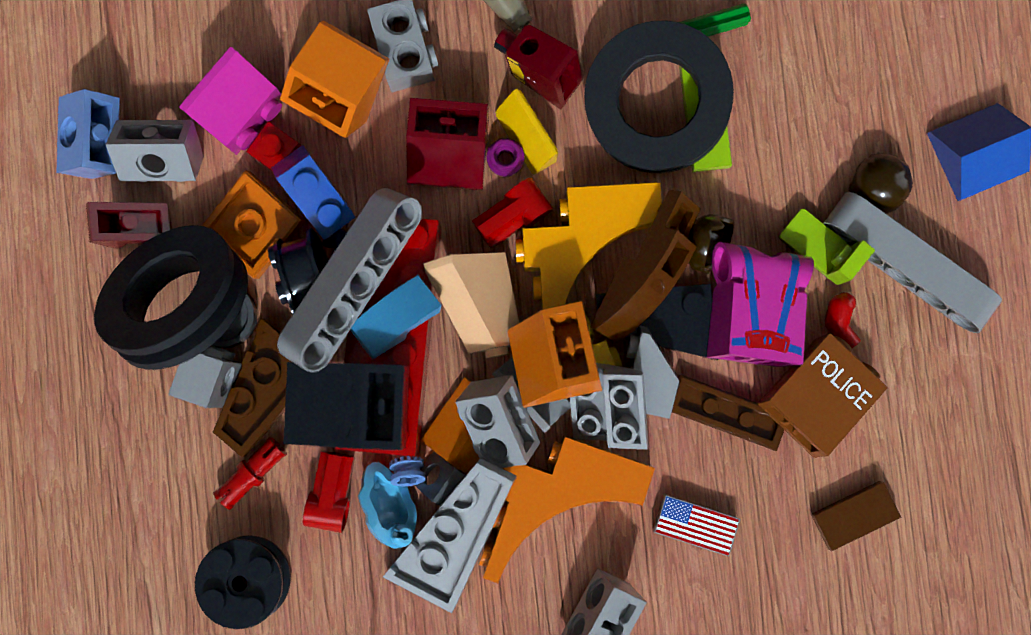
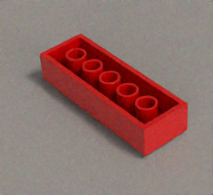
[335,219,442,457]

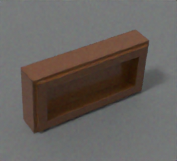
[811,481,902,551]

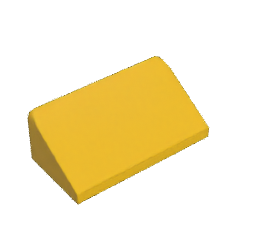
[496,89,558,175]

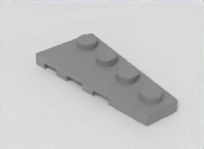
[383,458,516,613]

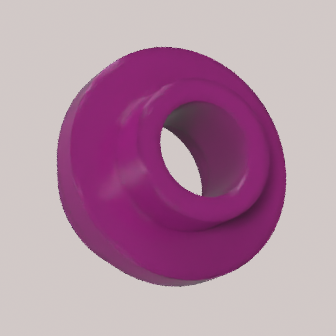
[487,138,524,177]

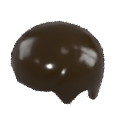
[849,153,913,214]
[687,214,734,273]

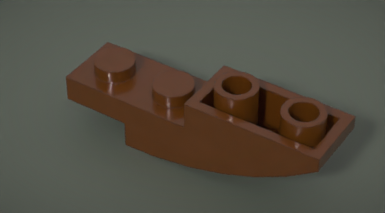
[590,189,701,343]

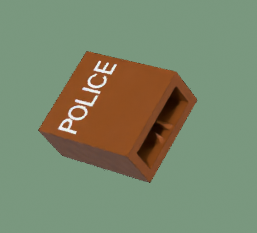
[757,333,888,458]

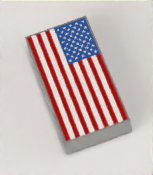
[653,494,740,557]

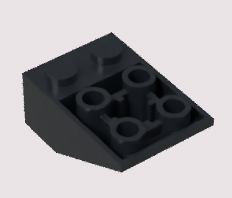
[283,362,410,450]

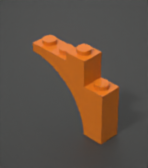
[479,435,655,584]

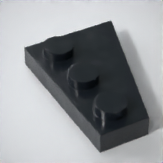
[595,284,718,361]

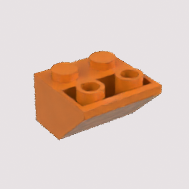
[280,20,389,138]
[507,301,602,408]

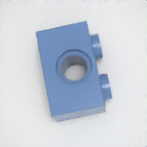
[56,89,120,179]

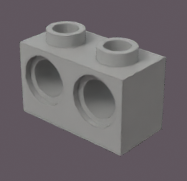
[367,0,439,92]
[455,375,540,468]
[561,568,647,635]

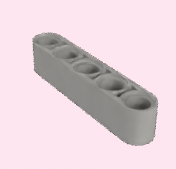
[278,188,422,372]
[823,192,1002,333]

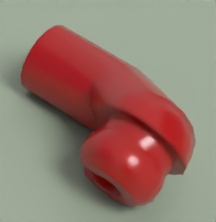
[825,292,861,349]

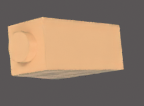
[424,252,519,358]

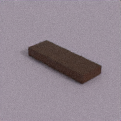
[672,375,784,451]

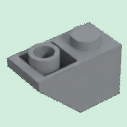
[626,326,679,419]

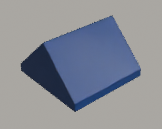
[927,103,1031,201]

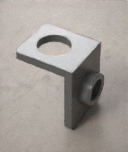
[415,452,466,506]

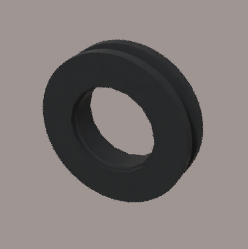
[584,21,734,173]
[94,225,248,370]

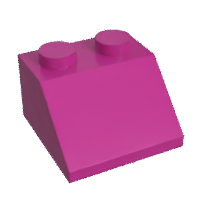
[179,46,282,155]

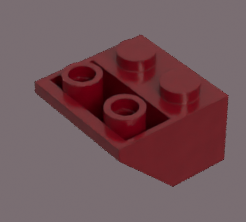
[406,98,489,190]

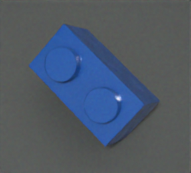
[271,145,356,240]

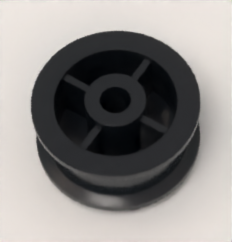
[267,228,329,315]
[195,535,291,629]

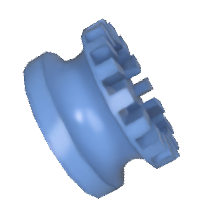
[389,456,425,487]

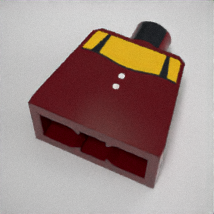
[494,25,583,110]

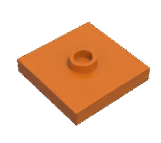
[202,170,306,279]

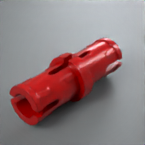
[213,437,287,510]

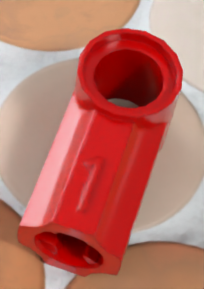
[472,177,554,249]
[302,451,355,533]

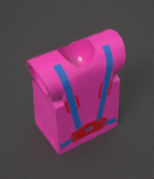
[707,242,814,367]

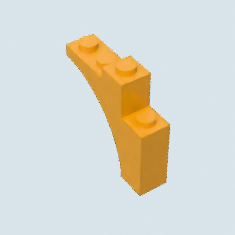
[515,183,662,310]

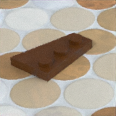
[213,318,292,457]

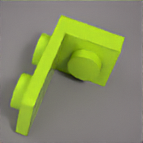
[779,209,875,285]

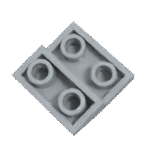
[570,363,648,450]

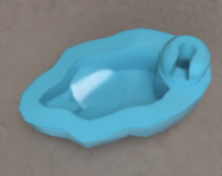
[358,462,417,549]

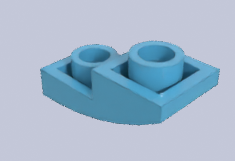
[350,275,442,360]

